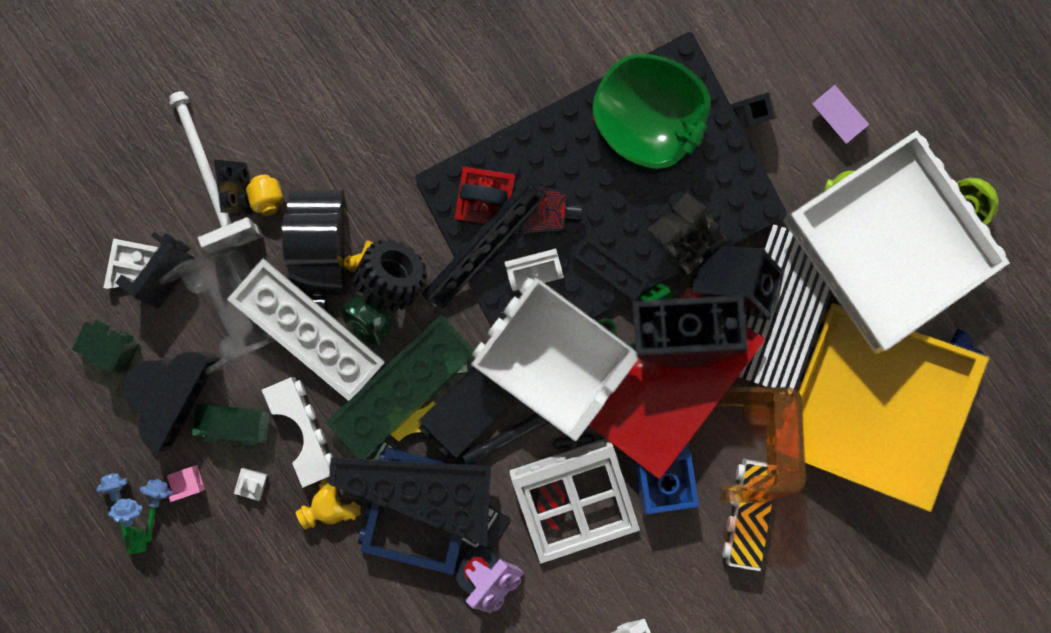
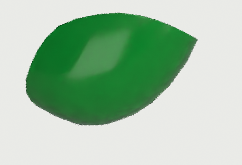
[593,54,711,169]

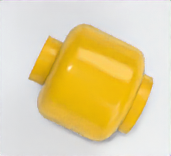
[246,175,284,216]

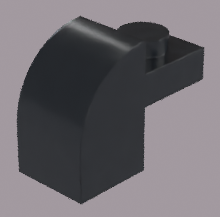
[731,92,777,128]

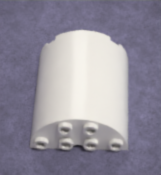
[472,277,638,441]

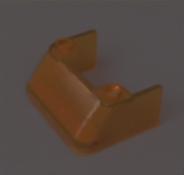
[717,387,806,503]

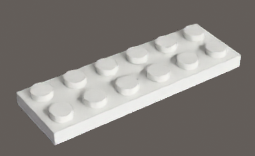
[227,258,385,401]

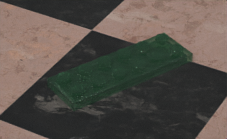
[326,315,475,459]

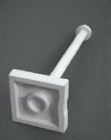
[169,91,263,256]

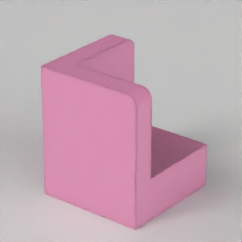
[167,465,206,502]

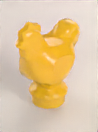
[296,477,361,530]

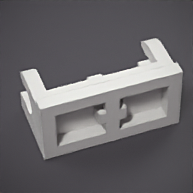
[505,249,564,291]

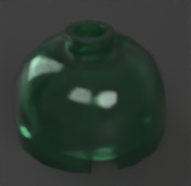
[339,294,392,345]

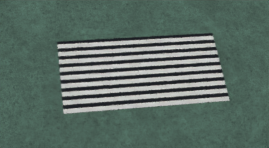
[739,225,832,397]

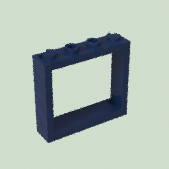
[358,447,462,575]

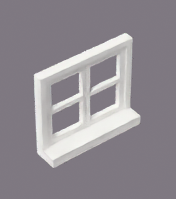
[509,438,640,564]

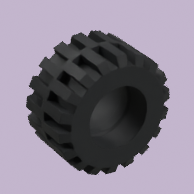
[353,239,427,312]

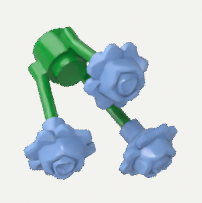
[96,473,173,554]

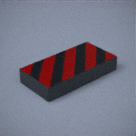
[536,479,567,529]

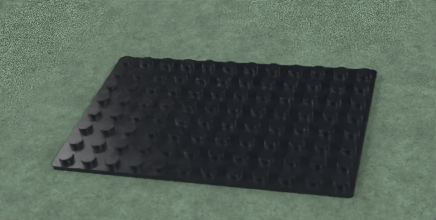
[415,32,787,326]

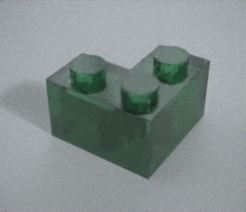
[72,319,140,373]

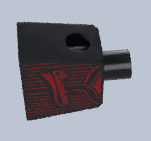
[521,184,582,235]

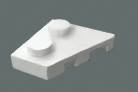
[104,239,159,289]

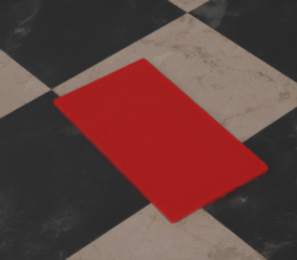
[589,287,765,479]

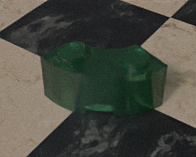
[192,403,270,447]

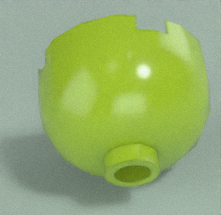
[956,177,999,225]

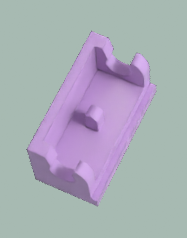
[812,85,869,144]

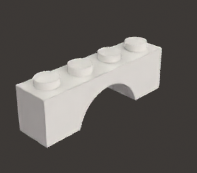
[262,377,333,488]

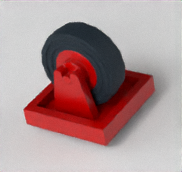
[455,167,515,224]

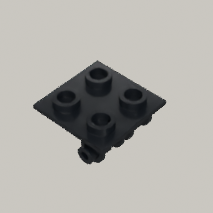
[214,159,253,217]

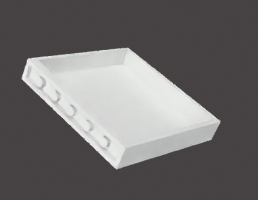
[783,131,1010,354]

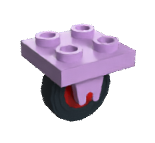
[455,547,524,613]

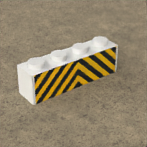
[722,459,778,571]

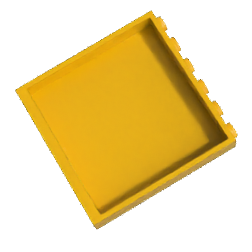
[774,303,989,512]

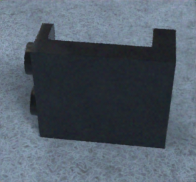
[115,232,196,309]

